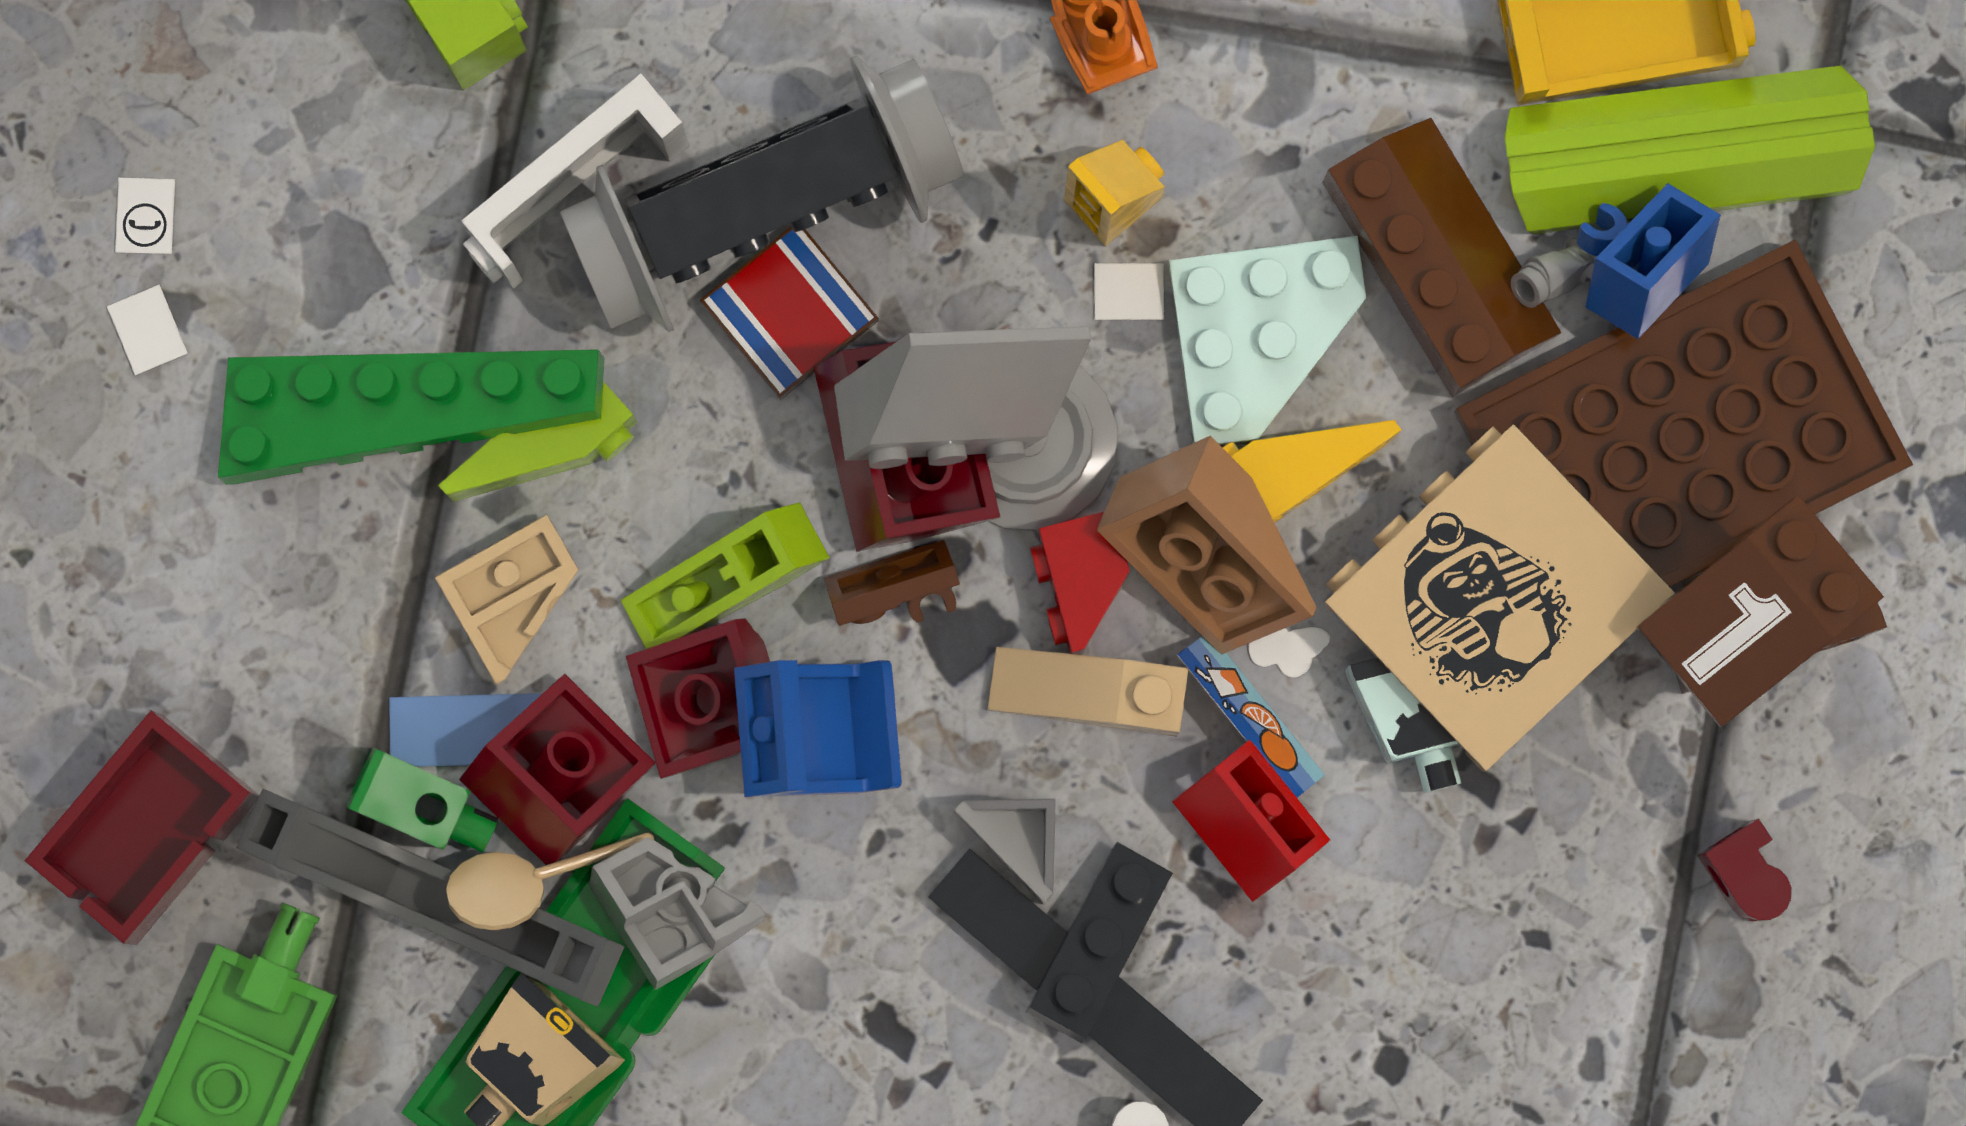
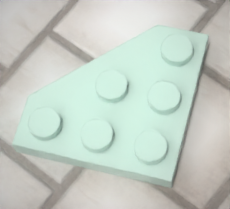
[1168,236,1366,447]

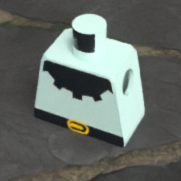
[1345,658,1461,793]

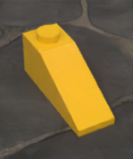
[1064,139,1165,247]
[1222,420,1402,523]

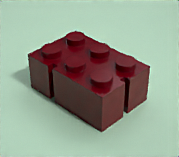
[24,710,259,945]

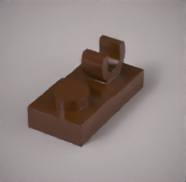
[823,539,960,626]

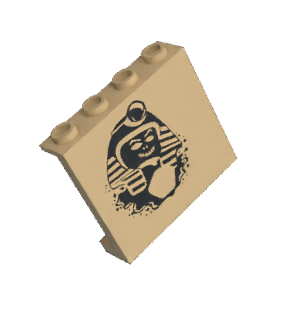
[1324,424,1675,772]

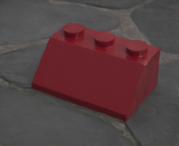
[813,342,1000,552]

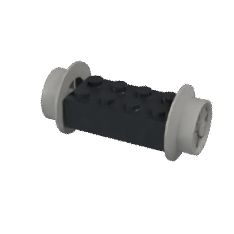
[560,55,964,332]

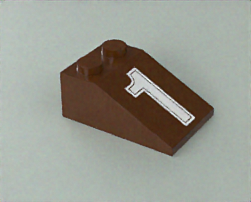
[1636,495,1884,728]

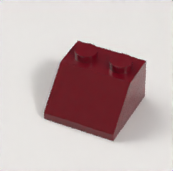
[459,674,656,865]

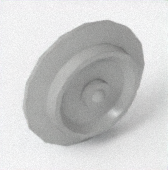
[986,366,1118,531]

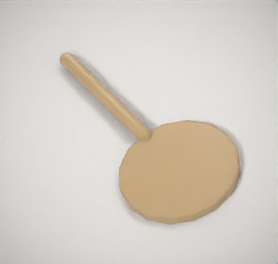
[446,833,655,930]

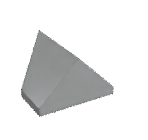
[954,799,1056,904]

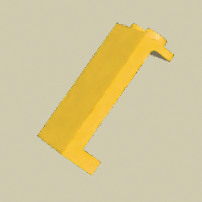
[1497,0,1756,106]

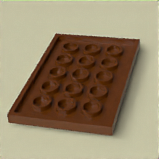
[1454,239,1913,587]

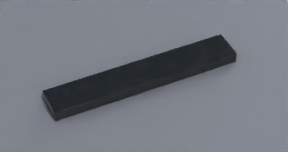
[928,848,1263,1126]

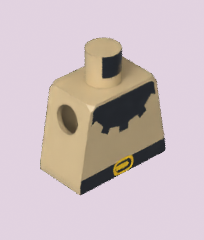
[464,973,625,1126]

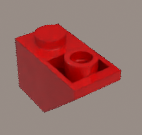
[1029,511,1130,655]

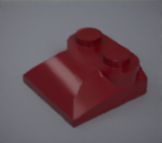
[626,618,770,779]

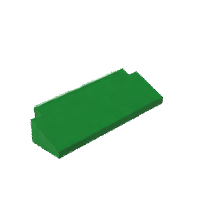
[401,798,725,1126]

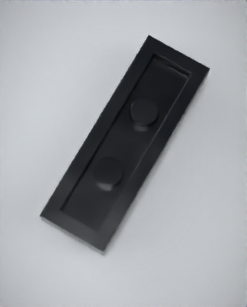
[1025,842,1173,1043]

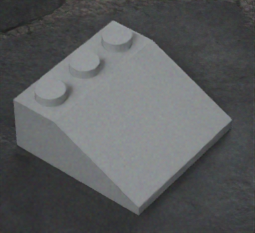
[834,326,1091,469]

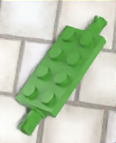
[136,902,338,1126]

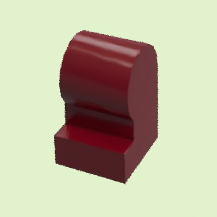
[1697,818,1792,922]

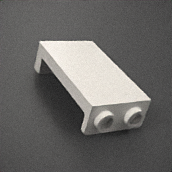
[461,74,689,289]

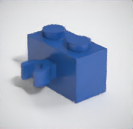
[1577,183,1721,339]

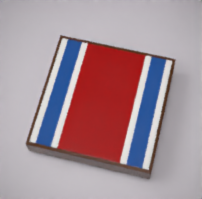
[700,228,879,400]

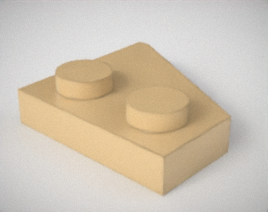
[435,514,579,685]

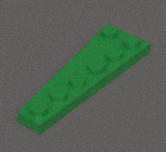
[218,349,605,485]

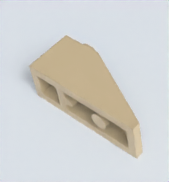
[987,647,1189,737]

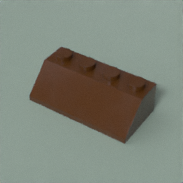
[1322,118,1562,398]

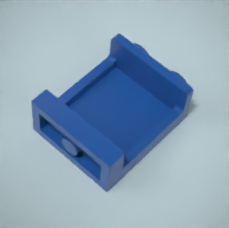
[734,660,902,798]

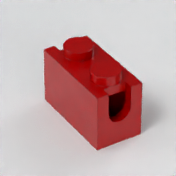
[1172,739,1331,902]

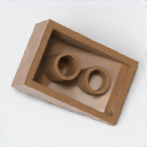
[1097,435,1317,654]

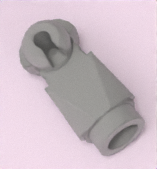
[1511,238,1597,308]

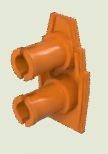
[1049,0,1158,95]

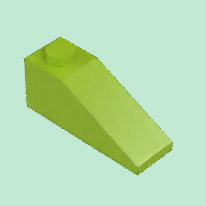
[438,381,638,502]
[620,502,830,649]

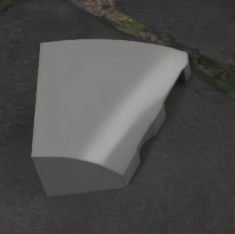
[589,837,765,990]

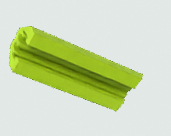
[1504,65,1875,234]

